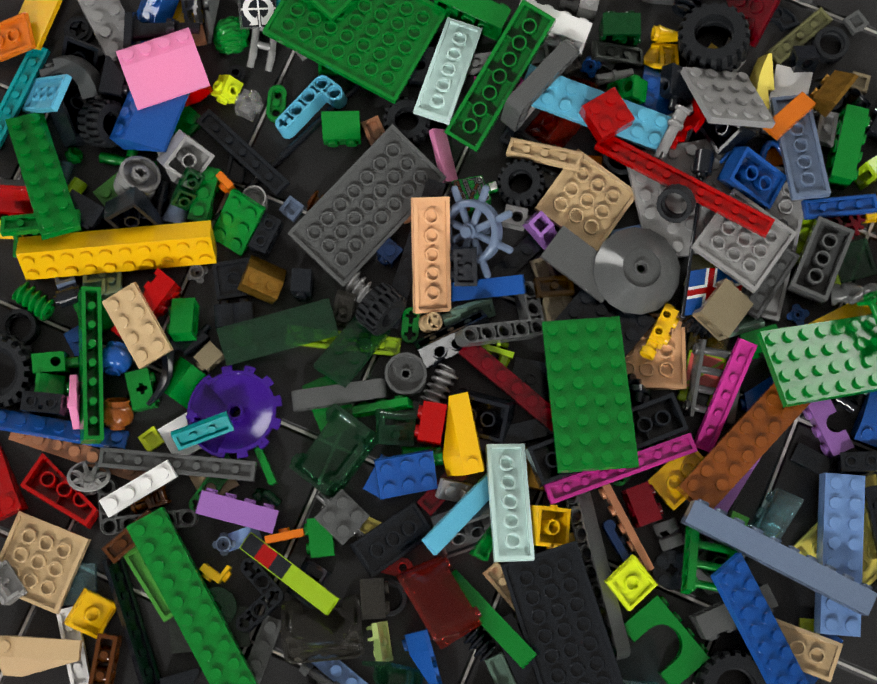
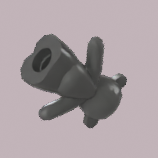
[831,282,877,306]

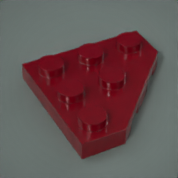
[726,0,781,48]

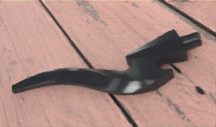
[146,323,212,406]

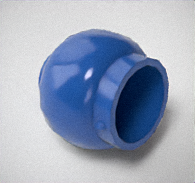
[102,341,133,376]

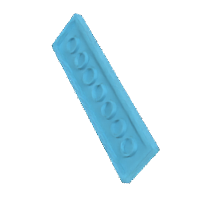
[524,64,672,152]

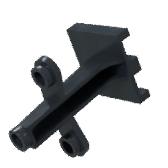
[123,12,200,49]

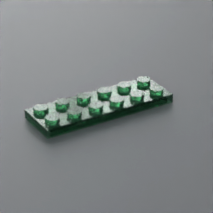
[216,298,339,366]

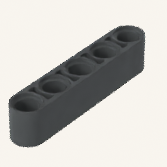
[291,378,388,412]

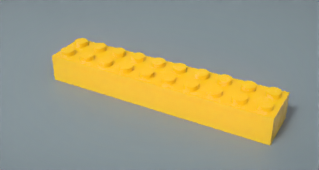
[16,220,217,280]

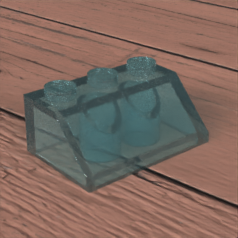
[748,488,804,539]

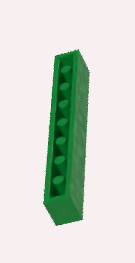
[78,286,104,444]

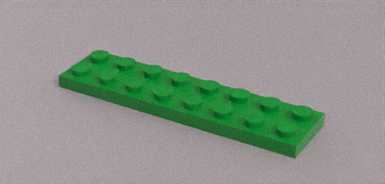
[5,113,81,240]

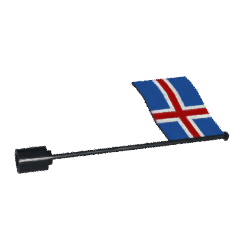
[679,149,742,320]

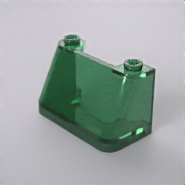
[289,403,380,497]

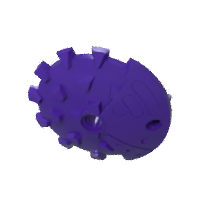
[186,365,283,459]

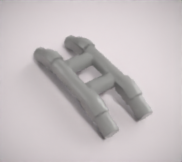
[247,27,277,72]

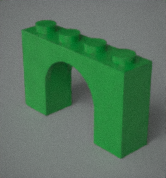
[624,595,710,684]

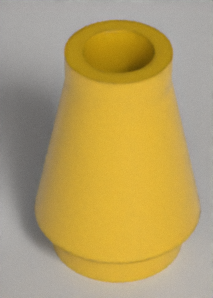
[651,25,678,43]

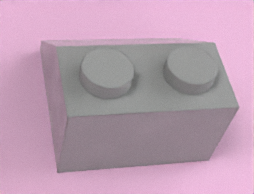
[157,129,215,178]

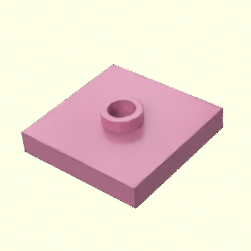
[67,374,80,430]

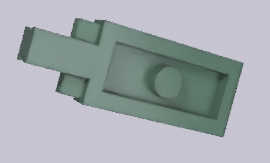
[441,297,496,326]

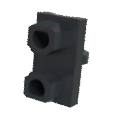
[627,373,651,405]

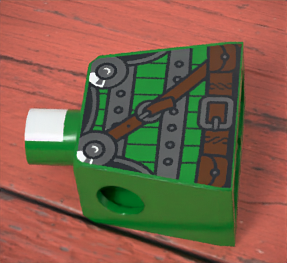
[452,176,498,216]

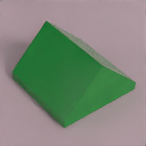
[157,356,207,409]

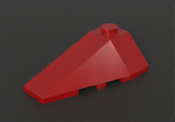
[0,443,28,521]

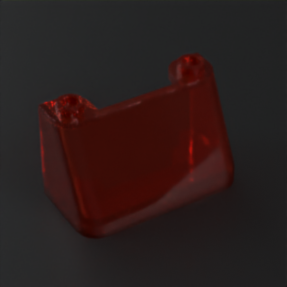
[396,555,483,649]

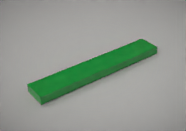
[441,569,537,669]

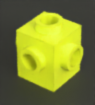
[211,75,243,105]

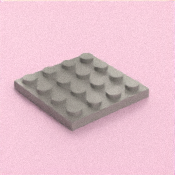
[680,67,776,129]
[691,188,797,294]

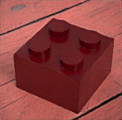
[621,481,663,528]

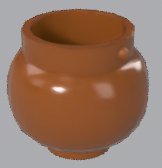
[103,397,134,430]

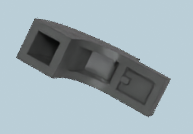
[39,55,101,99]

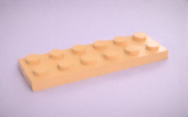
[411,196,451,314]

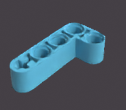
[275,75,347,139]

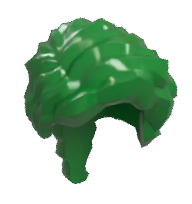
[213,16,250,55]

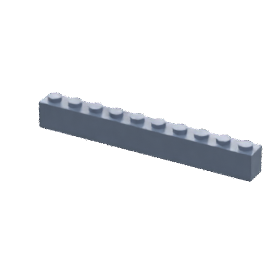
[681,499,877,616]

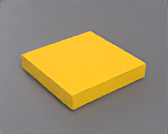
[63,588,117,639]

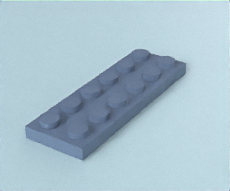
[770,94,831,201]

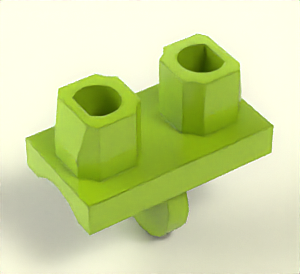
[480,342,515,368]

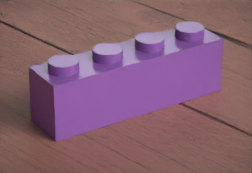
[195,487,279,534]

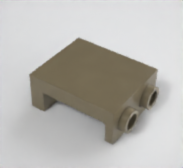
[692,278,753,341]

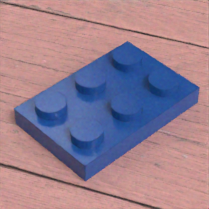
[374,449,438,500]

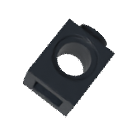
[788,45,820,73]

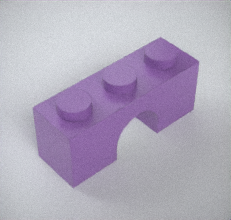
[803,399,854,458]

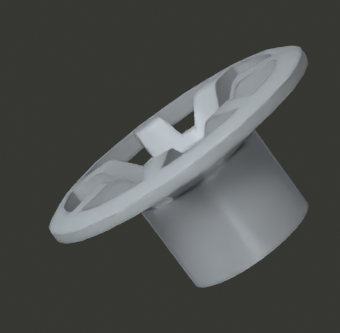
[67,460,111,495]

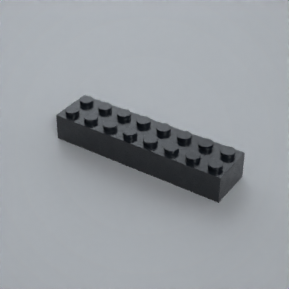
[525,392,689,488]

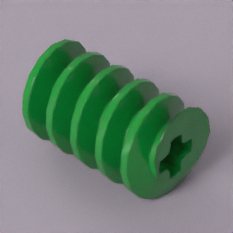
[11,281,55,321]

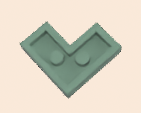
[83,272,123,300]

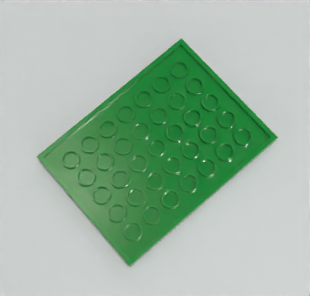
[262,0,448,104]

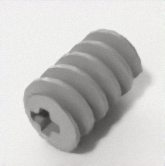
[345,271,373,303]
[420,363,458,403]

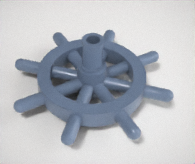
[450,185,513,278]

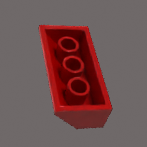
[0,185,34,217]

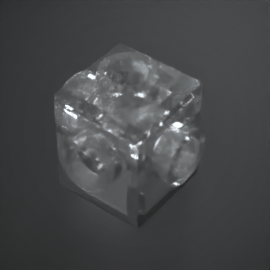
[234,89,264,122]

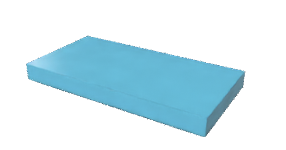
[22,74,72,114]

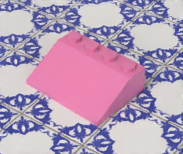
[116,27,210,110]

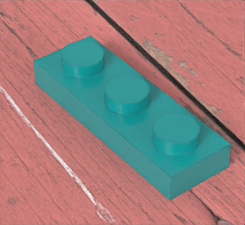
[171,411,234,451]

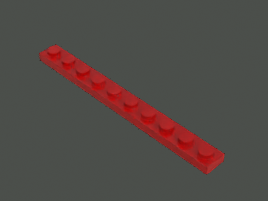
[594,136,775,238]

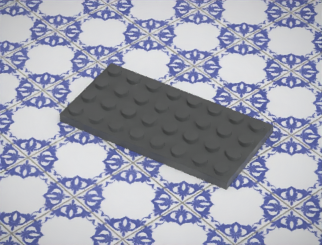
[287,124,447,287]

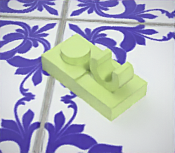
[366,620,393,664]

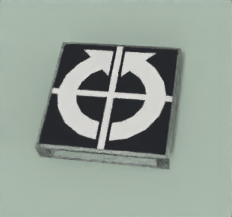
[238,0,276,30]

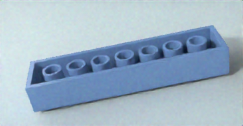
[814,473,865,637]

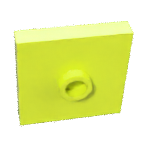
[604,554,658,611]

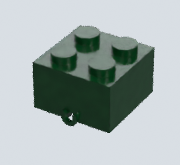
[599,11,641,47]

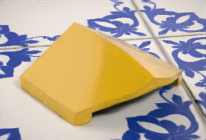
[643,43,679,69]

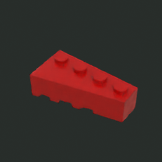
[111,268,182,340]
[20,452,99,529]

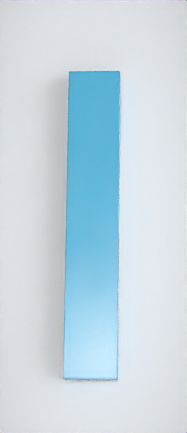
[422,473,489,555]

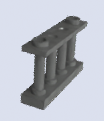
[683,339,741,424]

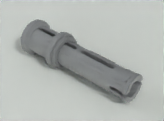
[653,104,691,162]

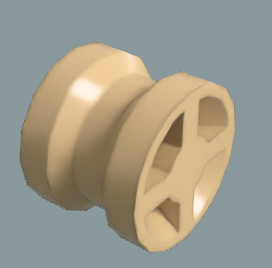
[418,312,443,333]

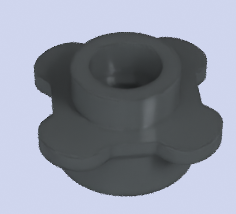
[186,265,209,284]

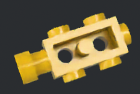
[639,303,680,360]

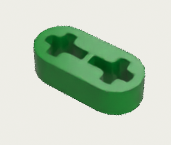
[401,307,420,344]

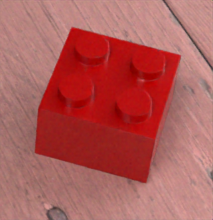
[579,87,635,144]
[414,401,447,446]

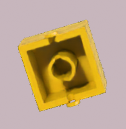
[530,505,571,549]

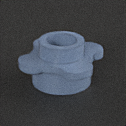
[212,532,236,556]

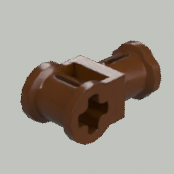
[130,485,172,515]

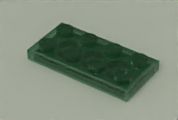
[314,315,390,388]

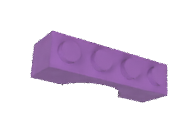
[522,210,557,250]

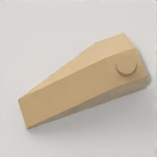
[0,635,82,677]

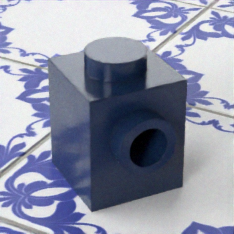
[376,238,403,269]

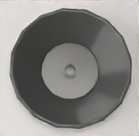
[593,227,680,315]

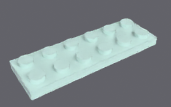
[413,17,483,125]
[485,443,535,562]

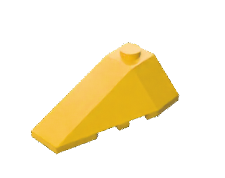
[443,392,485,476]

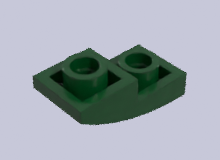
[170,167,205,211]

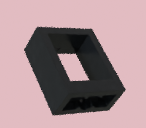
[20,390,71,419]

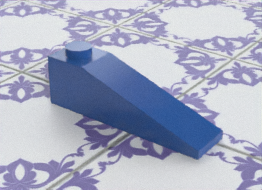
[402,628,443,684]

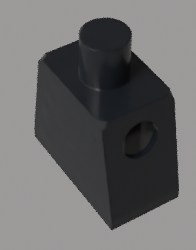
[659,63,693,112]

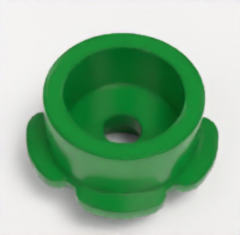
[65,147,83,164]

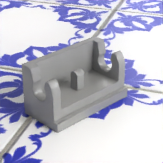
[0,560,28,606]

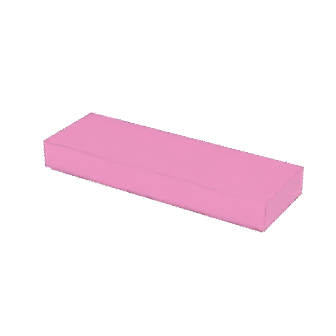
[429,128,458,184]

